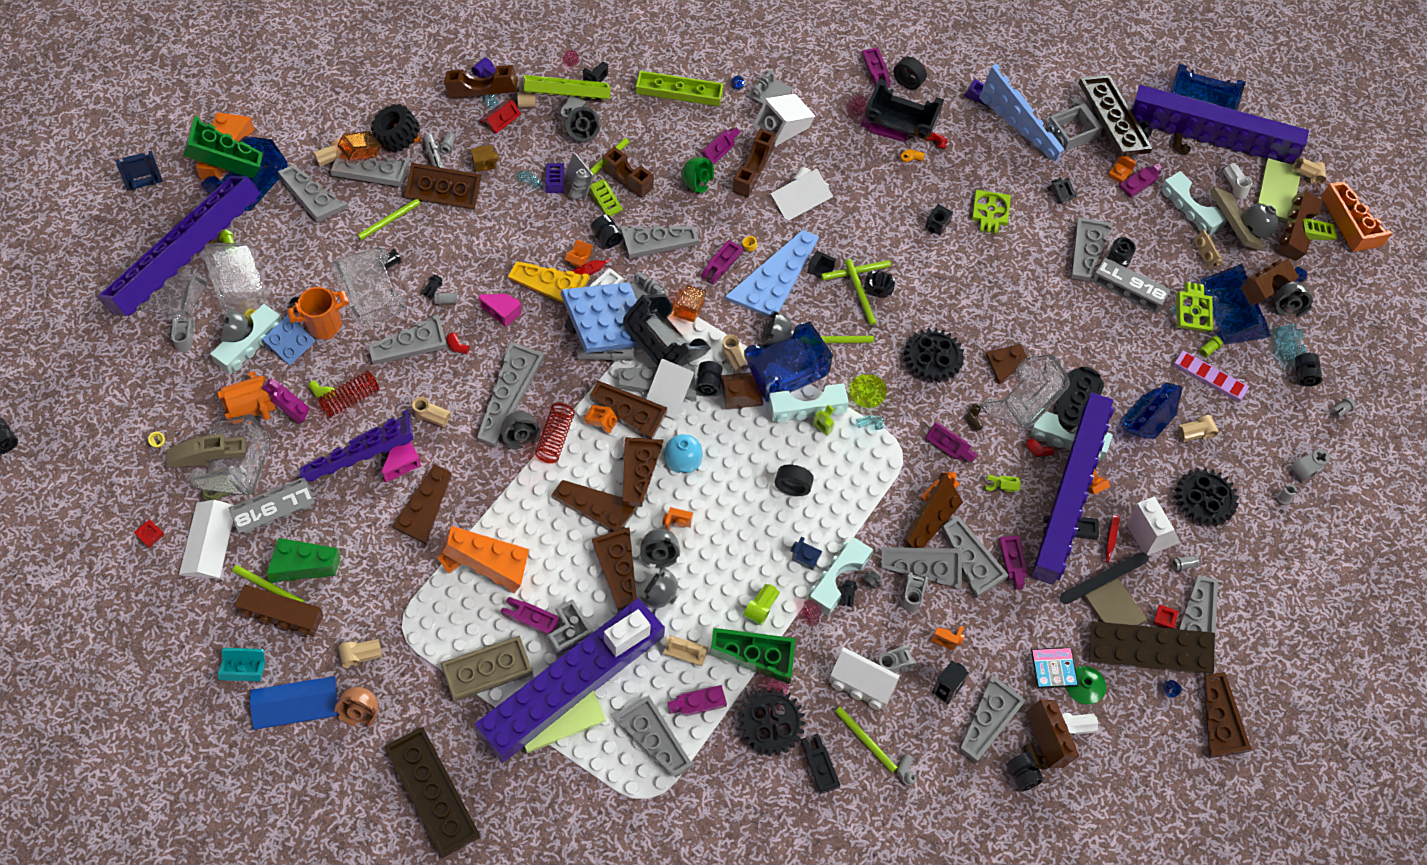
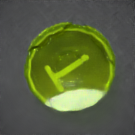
[850,374,887,408]

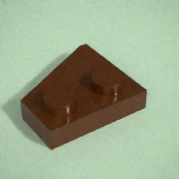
[986,344,1028,384]

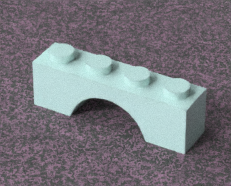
[1161,171,1227,236]
[210,304,282,375]
[768,383,849,423]
[1030,409,1113,461]
[808,537,873,616]

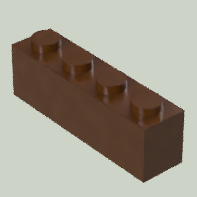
[234,584,324,637]

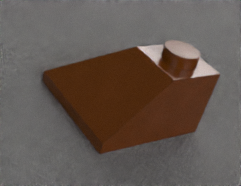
[721,372,763,410]

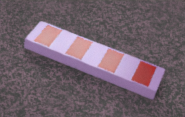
[1173,350,1249,403]

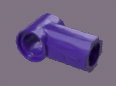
[471,57,496,78]

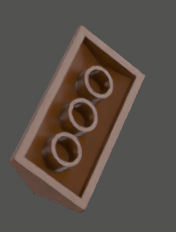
[404,163,482,209]

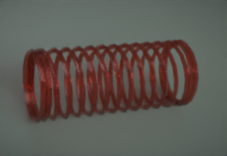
[318,370,380,419]
[535,402,575,464]

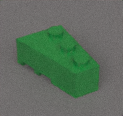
[267,538,341,583]

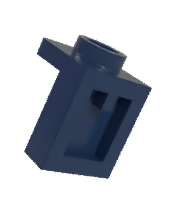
[790,536,822,570]

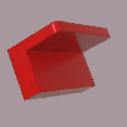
[479,100,521,134]

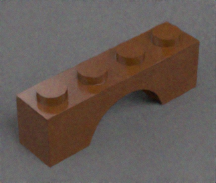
[444,65,518,98]
[732,128,776,198]
[1278,190,1323,261]
[1241,259,1299,306]

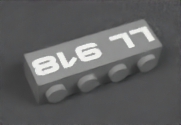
[1092,258,1171,314]
[228,477,315,534]

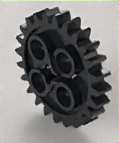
[903,328,965,383]
[1174,467,1239,527]
[737,687,806,757]

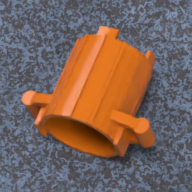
[287,286,349,340]
[217,371,276,423]

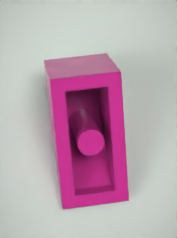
[478,294,521,327]
[382,442,421,482]

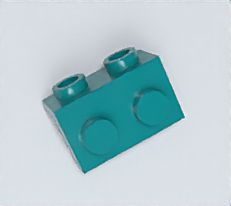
[218,648,266,682]

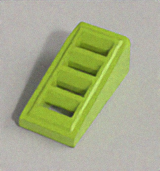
[589,179,623,217]
[1303,218,1337,240]

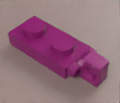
[861,116,907,142]
[700,127,740,165]
[1119,163,1163,198]
[262,378,309,424]
[925,422,978,463]
[999,536,1028,590]
[667,685,727,716]

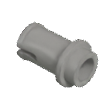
[439,131,456,154]
[435,291,458,306]
[1331,397,1356,419]
[1277,484,1297,505]
[1172,554,1199,572]

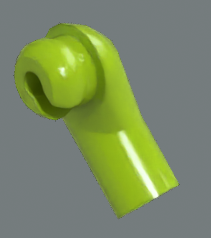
[308,381,336,399]

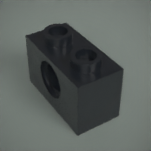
[932,660,969,705]

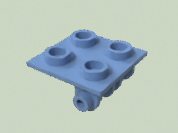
[262,315,316,365]

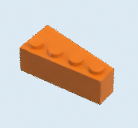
[196,112,255,182]
[1320,181,1392,252]
[441,526,529,594]

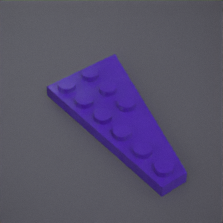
[300,409,414,482]

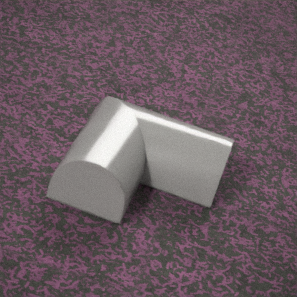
[547,599,593,654]

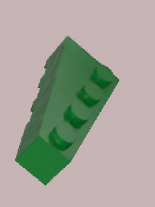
[183,116,263,178]
[710,628,796,685]

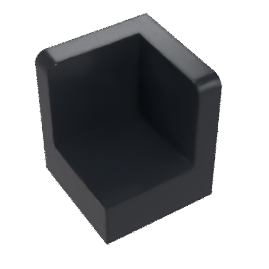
[807,250,836,281]

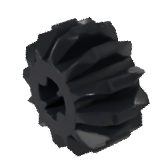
[864,270,895,298]

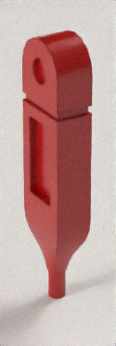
[571,259,611,275]
[1105,514,1120,563]

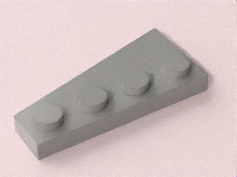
[1071,217,1113,281]
[620,226,699,259]
[942,516,1009,598]
[882,547,962,589]
[1179,576,1218,636]

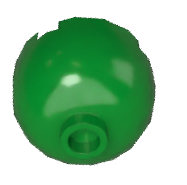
[681,157,714,193]

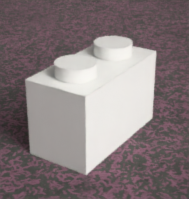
[604,609,651,657]

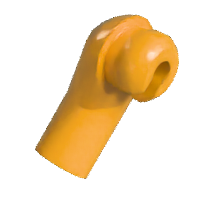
[900,149,925,163]

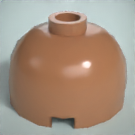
[335,687,379,727]

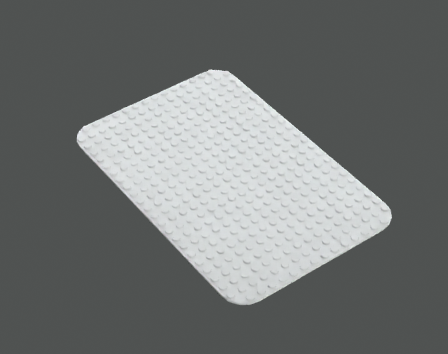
[402,312,903,799]

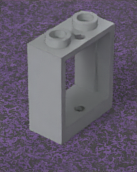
[1047,103,1103,151]

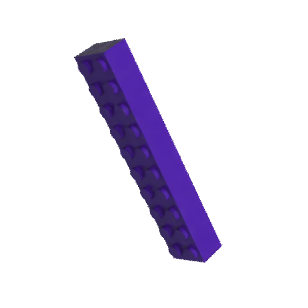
[1130,84,1309,165]
[97,176,261,316]
[1031,392,1115,585]
[475,598,665,764]

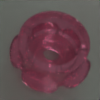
[563,50,580,66]

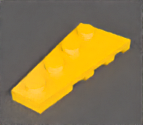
[508,261,590,304]

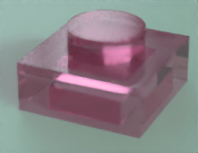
[847,94,869,115]
[803,599,821,626]
[766,677,790,696]

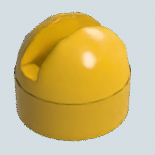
[742,236,757,252]

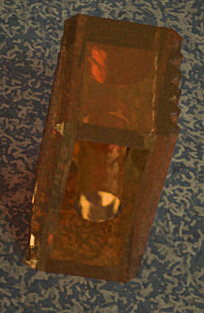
[337,131,382,160]
[672,284,706,323]

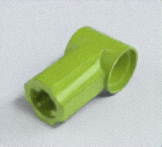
[743,584,780,626]

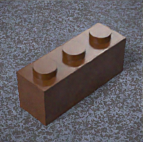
[1025,700,1079,768]

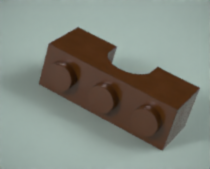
[602,146,654,198]

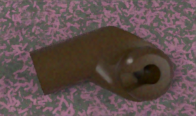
[966,403,983,432]

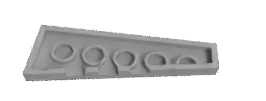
[477,341,545,448]

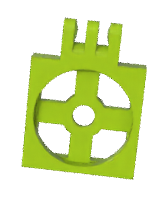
[972,189,1011,234]
[1176,282,1213,332]

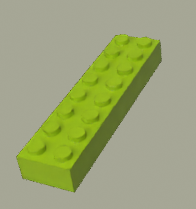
[636,71,724,106]
[522,75,611,100]

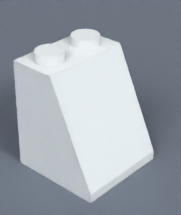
[753,94,815,146]
[1126,497,1180,555]

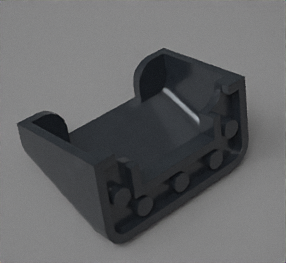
[865,79,944,139]
[623,294,711,367]

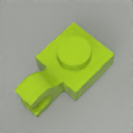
[813,404,835,436]
[985,475,1021,492]

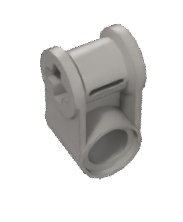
[561,97,588,128]
[171,317,195,353]
[1290,449,1330,482]
[902,572,929,612]
[876,645,917,673]

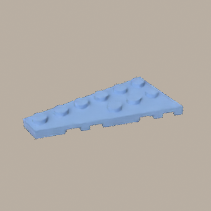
[979,63,1064,162]
[725,230,819,319]

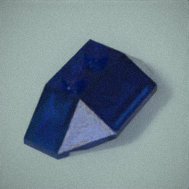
[1121,382,1183,439]

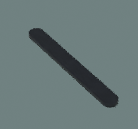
[1060,552,1149,604]

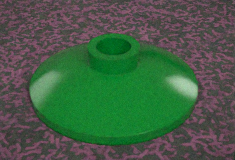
[1066,666,1106,705]

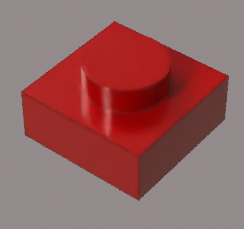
[134,519,164,548]
[1153,604,1179,629]

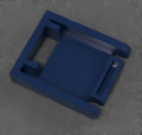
[115,151,163,191]

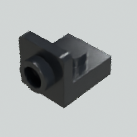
[582,61,609,82]
[1047,177,1077,204]

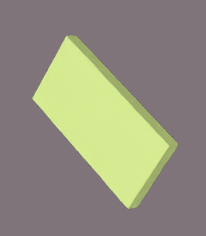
[1258,158,1301,222]
[524,691,606,754]

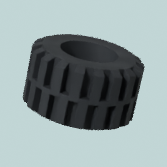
[371,104,420,152]

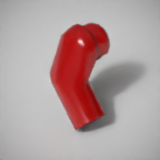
[925,132,948,149]
[446,332,470,355]
[1026,438,1054,457]

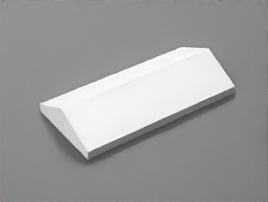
[179,500,233,579]

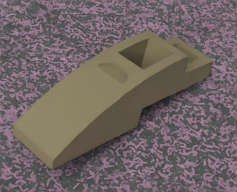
[166,434,247,468]

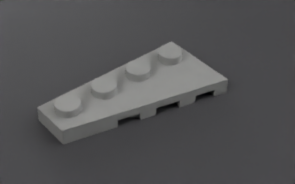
[331,158,410,187]
[278,165,348,222]
[369,314,447,365]
[619,365,696,402]
[960,675,1026,763]
[613,695,694,778]

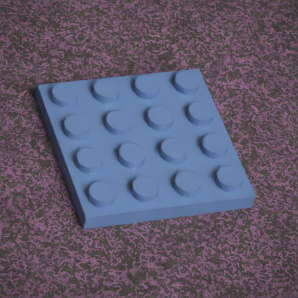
[560,282,640,353]

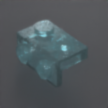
[1273,323,1307,362]

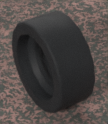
[893,56,927,90]
[775,464,814,496]

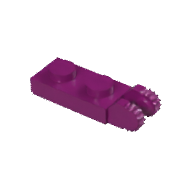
[861,47,891,87]
[701,240,743,285]
[500,597,560,635]

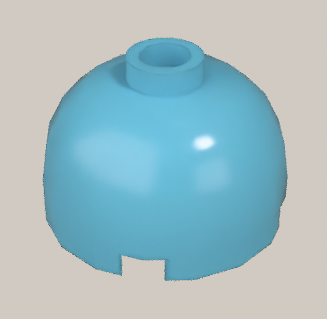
[664,434,703,473]

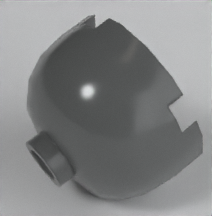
[565,106,601,142]
[1241,203,1278,239]
[1275,282,1313,317]
[219,308,251,345]
[761,310,794,349]
[501,411,541,450]
[640,528,680,568]
[640,567,679,609]

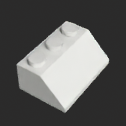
[829,647,900,711]

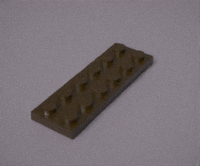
[1078,75,1153,157]
[1089,621,1215,674]
[384,727,481,859]

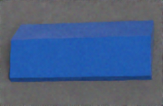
[250,676,339,730]

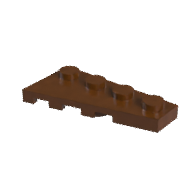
[590,380,667,439]
[622,437,664,507]
[392,464,452,545]
[903,473,963,548]
[551,480,638,532]
[592,527,637,611]
[1204,672,1251,758]

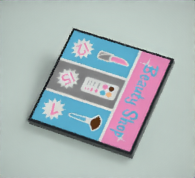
[1031,647,1078,689]

